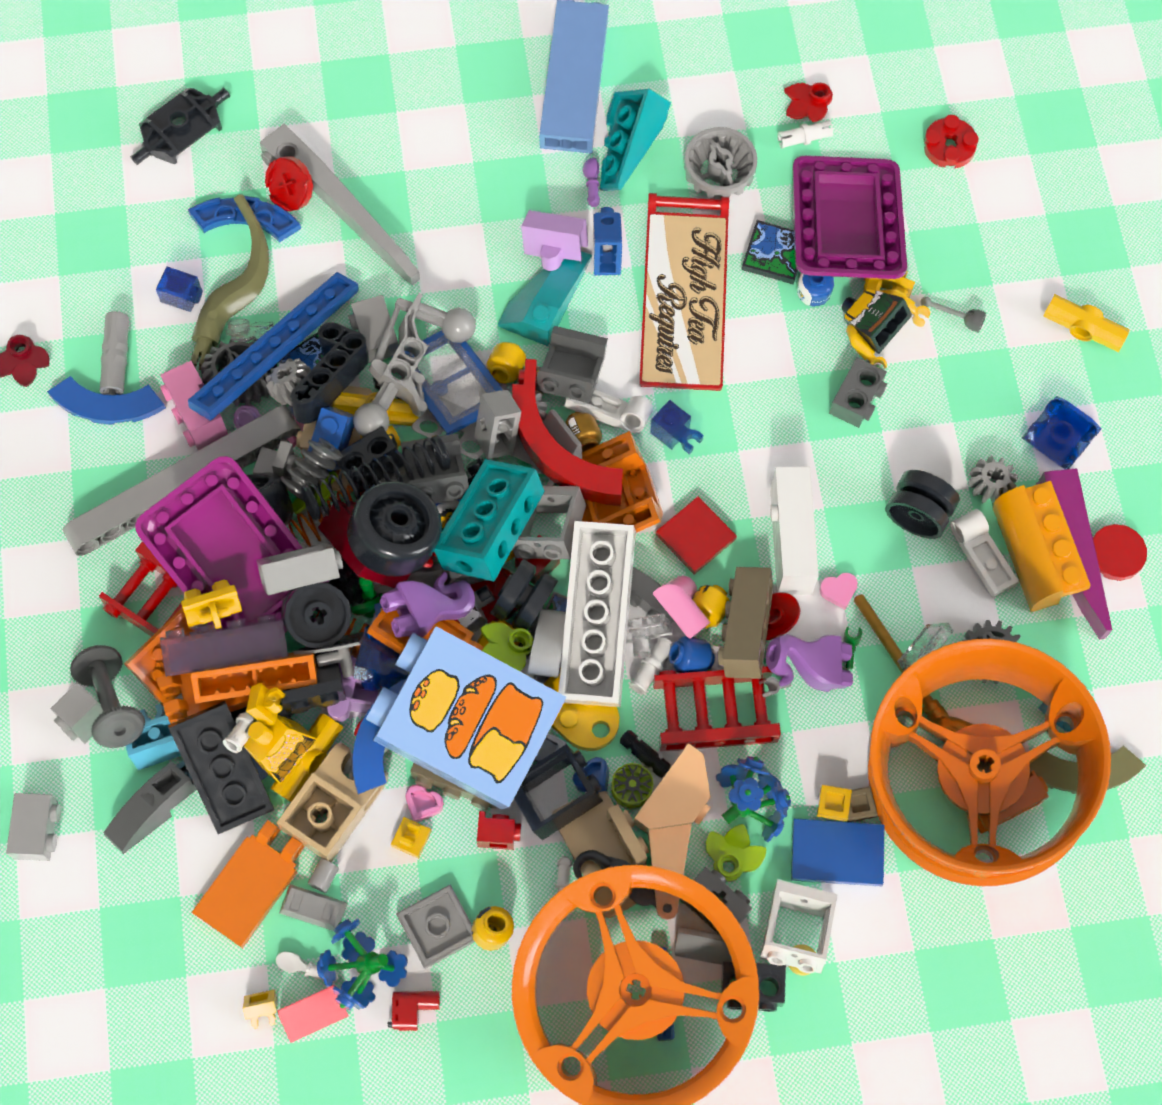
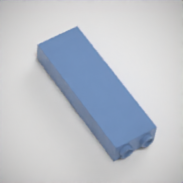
[539,0,609,154]

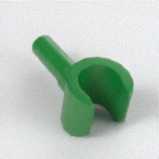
[843,626,863,669]

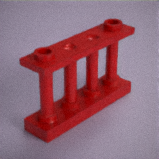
[99,542,200,665]
[653,664,781,752]

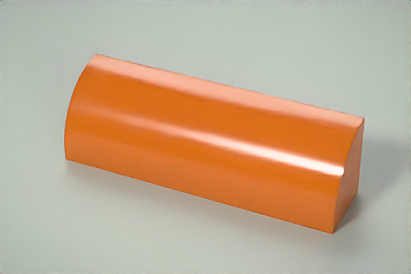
[190,653,318,703]

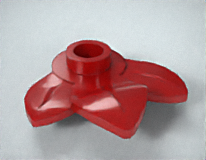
[784,82,833,122]

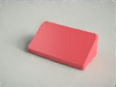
[277,985,349,1043]

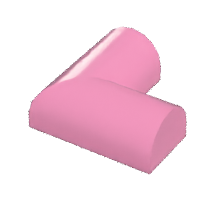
[653,576,711,638]

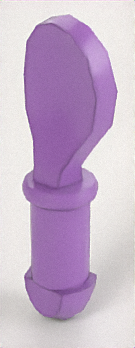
[583,157,600,207]

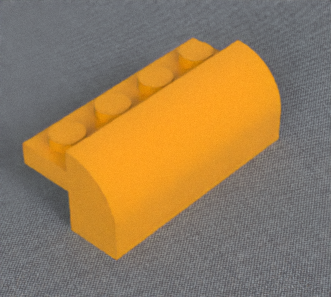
[993,481,1091,612]

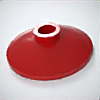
[766,593,801,640]

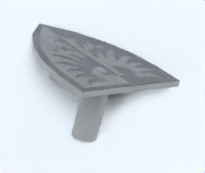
[293,632,365,678]

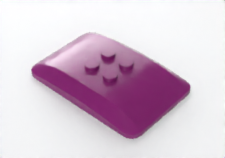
[792,156,907,279]
[135,456,329,660]

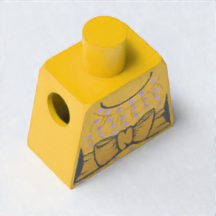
[244,715,317,784]

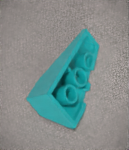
[600,88,671,191]
[498,251,592,347]

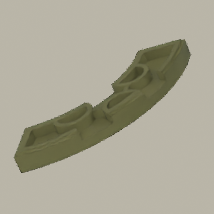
[1029,745,1147,794]

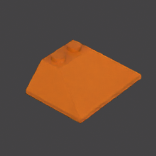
[582,431,663,533]

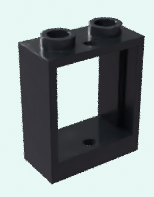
[514,744,603,841]

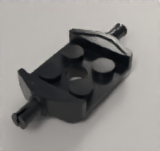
[130,88,230,166]

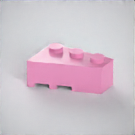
[160,361,228,450]

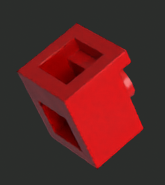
[476,811,522,850]

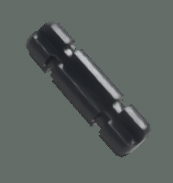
[620,730,671,778]

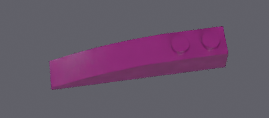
[1036,468,1113,640]

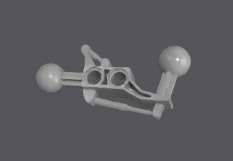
[353,293,476,437]

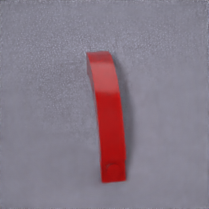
[512,359,623,506]

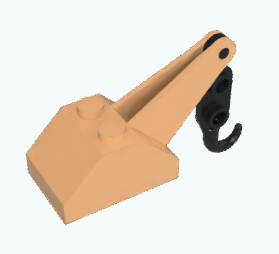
[573,743,711,920]

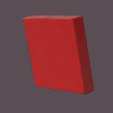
[656,496,737,575]

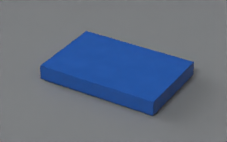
[791,819,885,887]

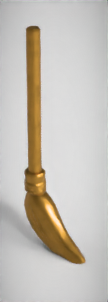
[854,594,973,743]

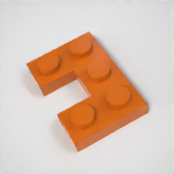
[124,607,227,706]

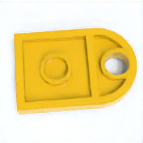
[544,668,620,751]

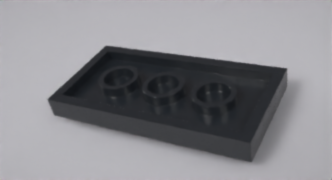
[168,700,274,835]

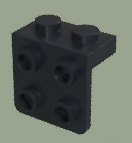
[281,650,346,714]

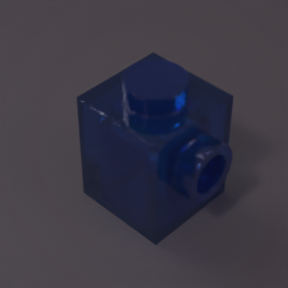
[155,266,203,312]

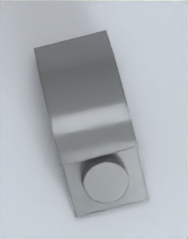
[253,441,305,490]

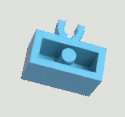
[126,703,181,771]

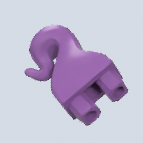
[380,572,475,638]
[766,634,853,692]

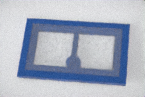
[392,330,503,435]

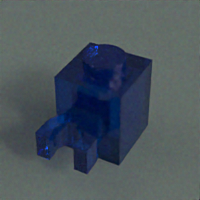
[650,400,704,455]

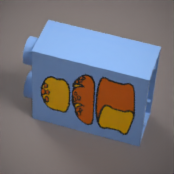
[366,626,566,810]

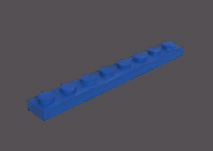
[188,272,359,421]

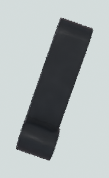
[290,322,369,424]

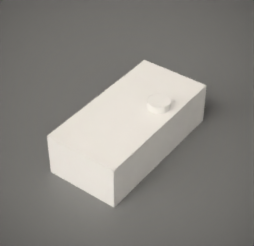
[770,466,819,595]

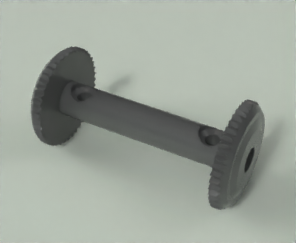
[70,645,145,748]

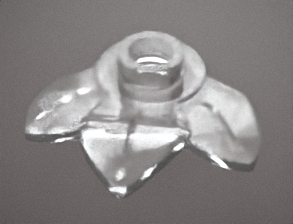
[225,319,274,342]

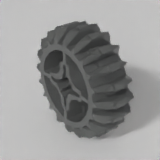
[201,337,277,408]

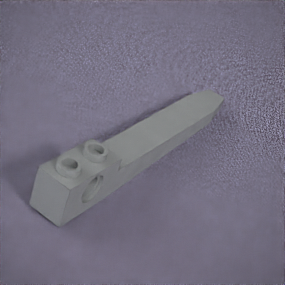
[259,124,420,286]

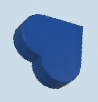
[572,757,609,793]

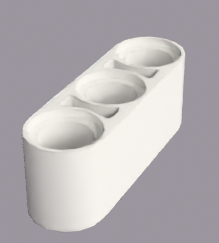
[528,608,566,678]

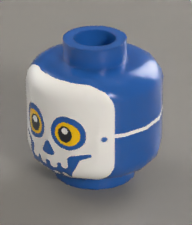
[797,273,834,307]

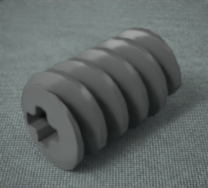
[280,438,343,501]

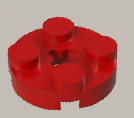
[924,115,979,168]

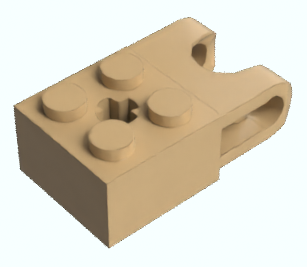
[277,742,388,862]

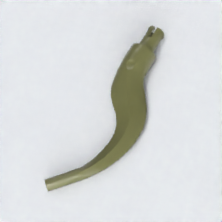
[190,194,269,370]

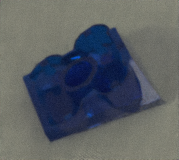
[1022,396,1102,470]
[353,625,409,691]

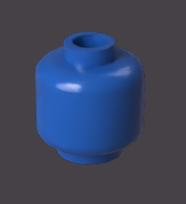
[669,636,715,673]

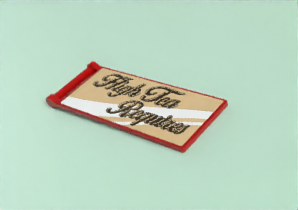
[639,193,730,391]

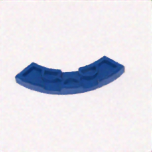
[188,196,302,243]
[47,376,166,425]
[352,678,407,794]

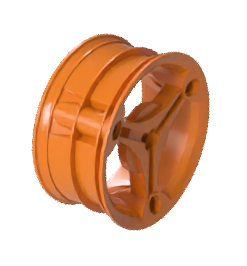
[868,639,1111,887]
[512,865,759,1105]

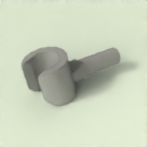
[759,677,791,697]

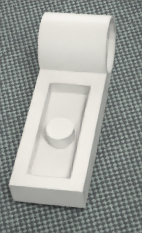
[565,390,653,433]
[950,509,1019,598]

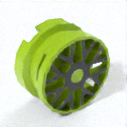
[611,763,654,810]

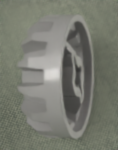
[684,127,757,199]

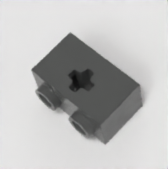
[680,867,752,934]

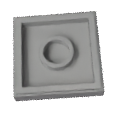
[396,884,475,969]

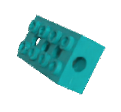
[434,459,545,581]

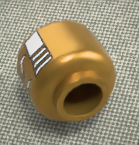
[565,412,602,452]

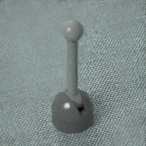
[920,297,987,333]

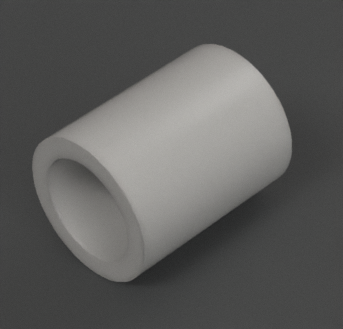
[307,858,339,893]

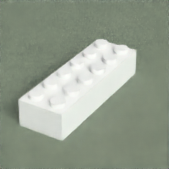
[558,521,636,707]

